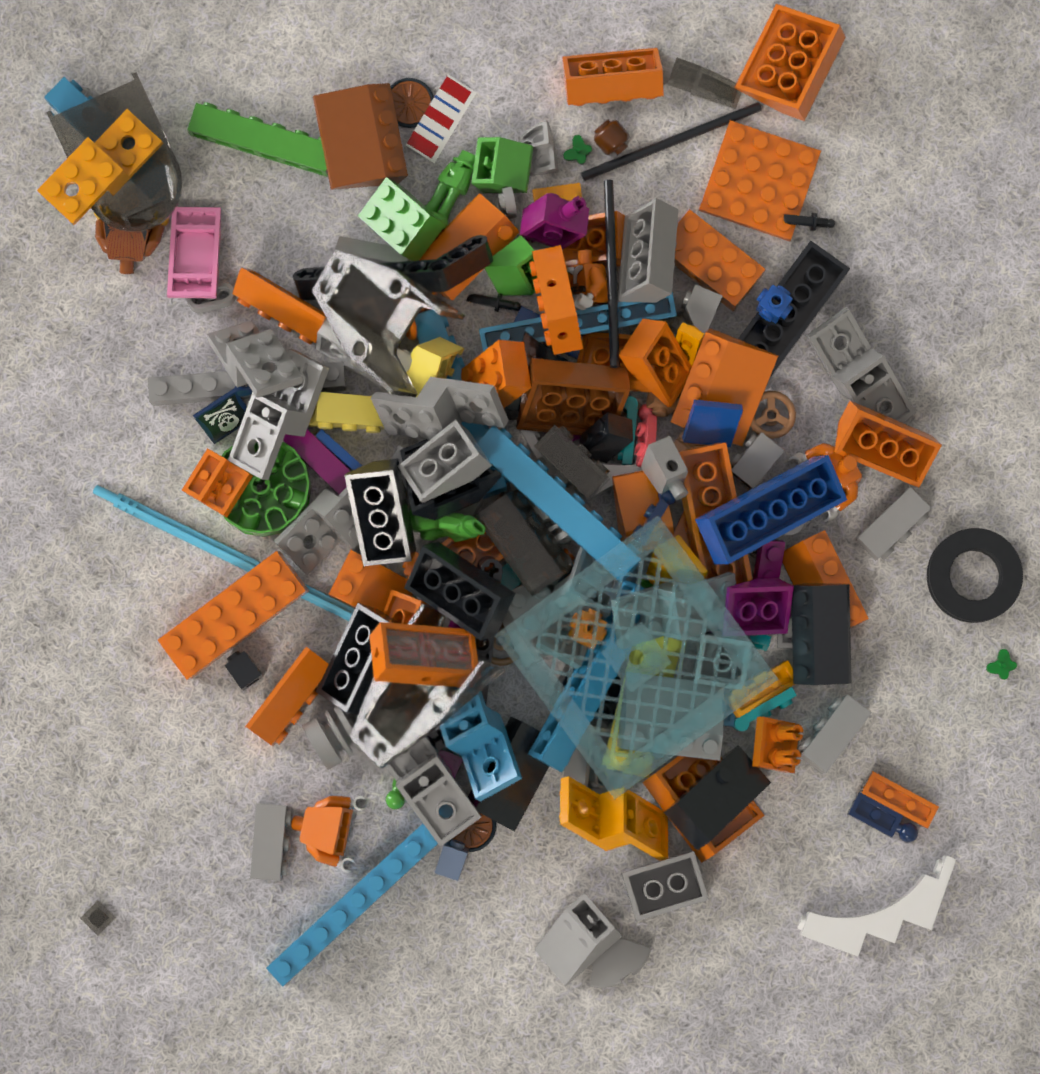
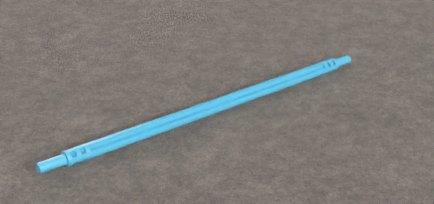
[93,485,355,621]

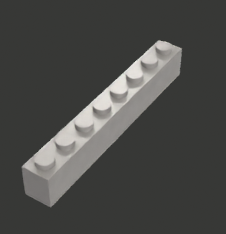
[148,362,347,406]

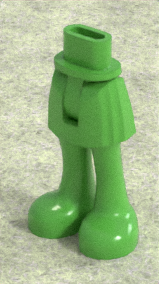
[425,150,475,231]
[409,509,485,542]

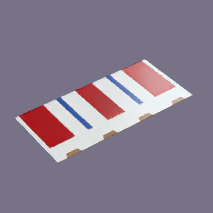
[406,75,477,163]

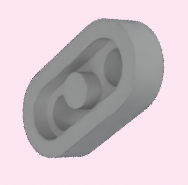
[498,187,517,219]
[187,282,236,313]

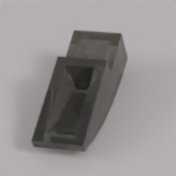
[668,57,742,110]

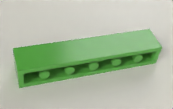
[187,102,328,177]

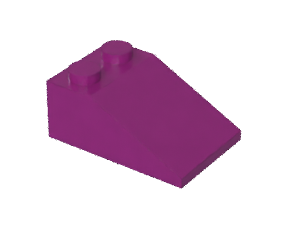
[721,578,794,637]

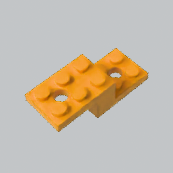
[37,109,164,225]
[559,776,668,861]

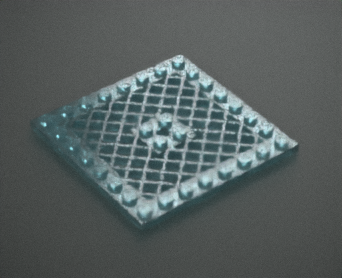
[494,515,778,799]

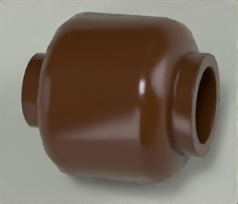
[594,119,629,156]

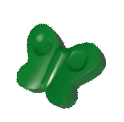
[563,135,592,165]
[986,649,1017,680]

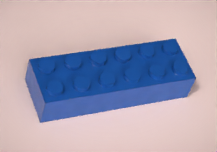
[695,455,847,564]

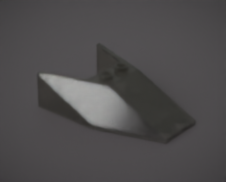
[312,249,465,397]
[350,603,506,768]

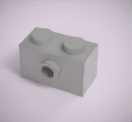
[730,432,785,489]

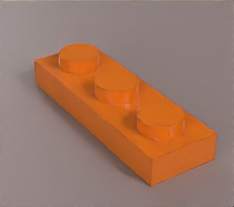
[861,771,939,829]

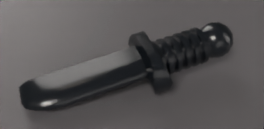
[783,213,835,231]
[466,294,521,312]

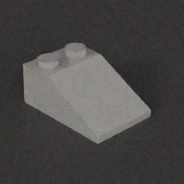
[398,419,492,503]

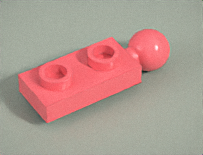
[634,404,657,467]

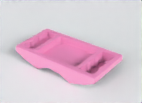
[167,207,221,299]

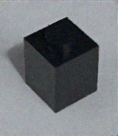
[224,651,263,691]

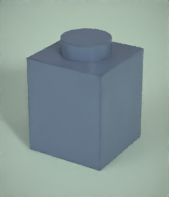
[435,839,469,881]

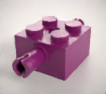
[520,193,590,250]

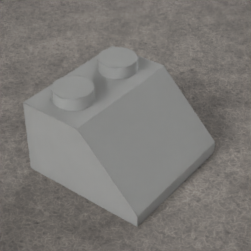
[681,284,723,338]

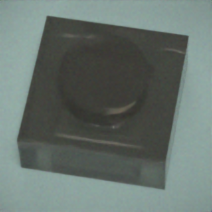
[80,900,116,936]

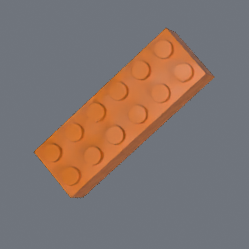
[678,442,753,584]
[158,551,309,680]

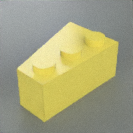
[400,337,464,397]
[308,392,384,433]

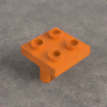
[752,717,803,773]

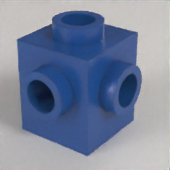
[756,285,793,324]

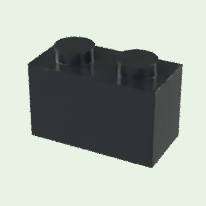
[580,412,634,463]

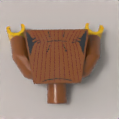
[94,207,169,274]

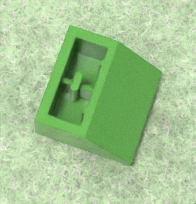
[471,137,533,193]
[484,235,537,296]

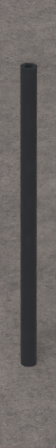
[580,102,762,181]
[604,179,620,368]

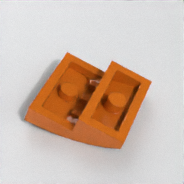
[182,448,253,518]

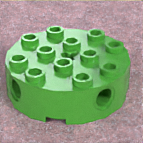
[222,442,312,537]

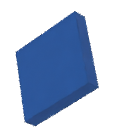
[682,400,743,447]

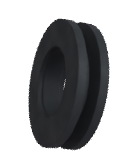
[926,528,1023,623]

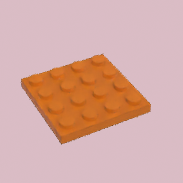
[699,120,821,241]

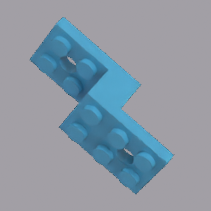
[427,679,522,802]

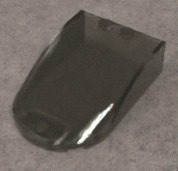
[46,72,183,232]

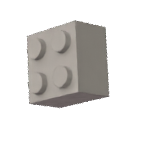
[692,630,752,691]

